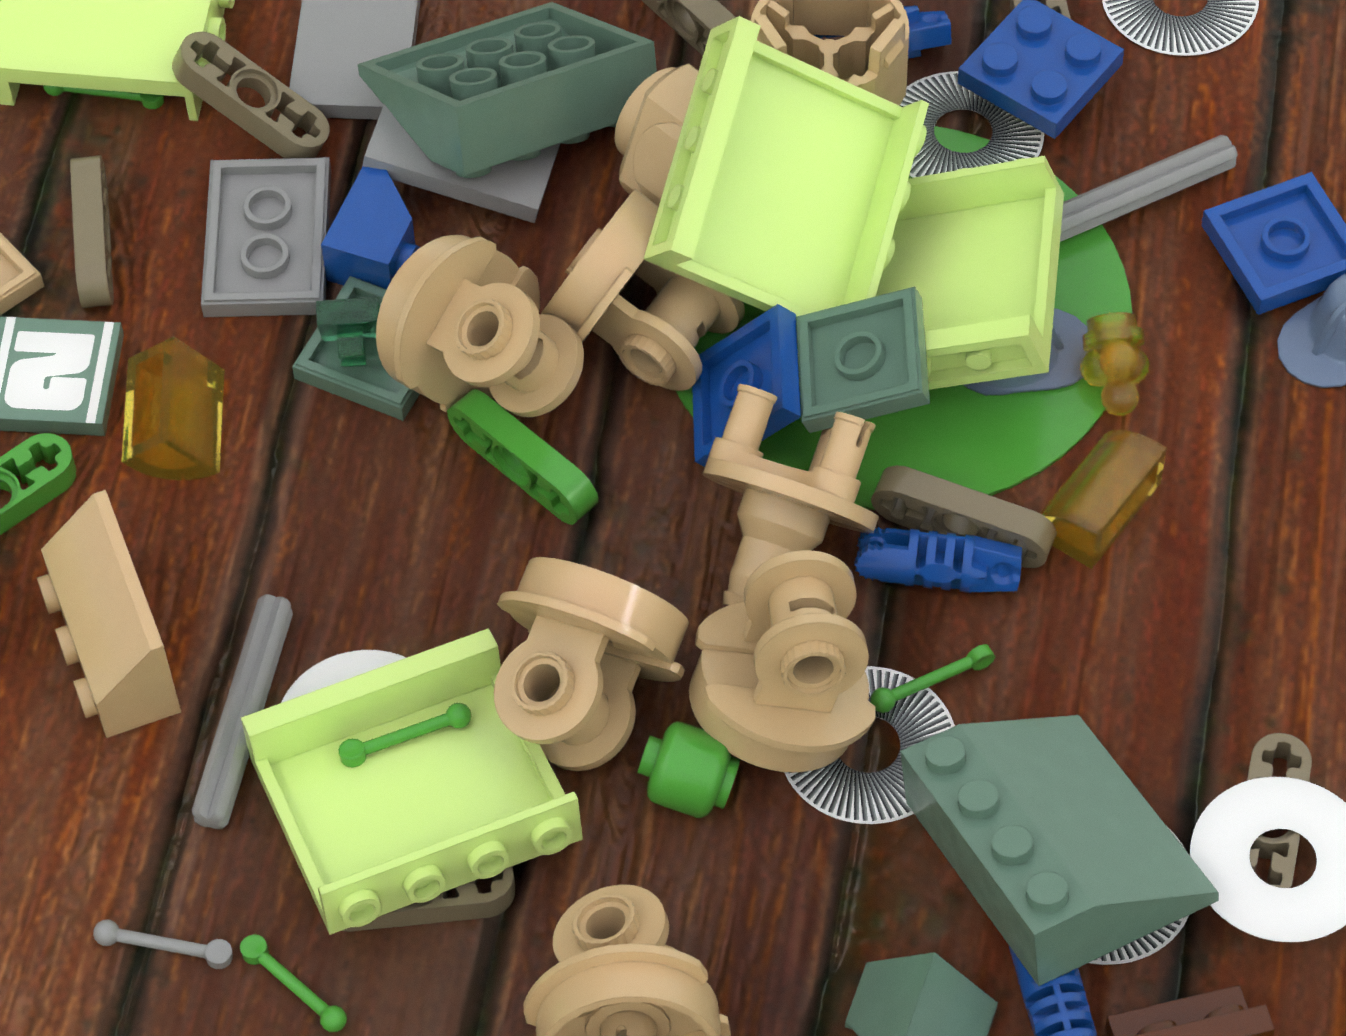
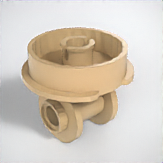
[540,189,745,391]
[376,235,584,417]
[689,550,875,773]
[494,557,689,771]
[523,885,731,1036]

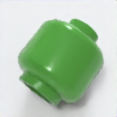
[637,721,740,818]

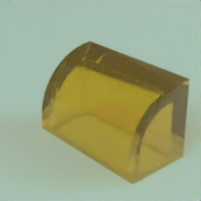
[121,336,225,480]
[1040,430,1167,569]

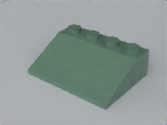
[358,2,657,178]
[900,715,1219,986]

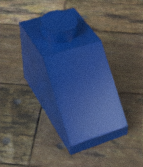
[321,166,421,290]

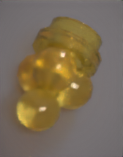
[1080,312,1150,416]

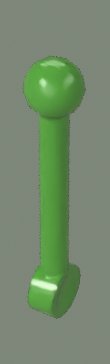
[43,85,164,109]
[870,644,995,713]
[338,703,472,768]
[240,934,347,1032]

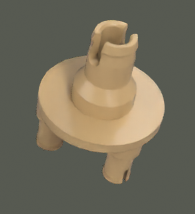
[702,384,879,606]

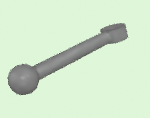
[93,920,233,969]

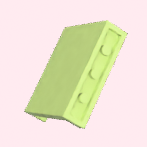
[0,0,235,121]
[643,16,929,325]
[798,156,1064,390]
[241,628,583,935]

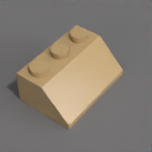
[37,490,181,738]

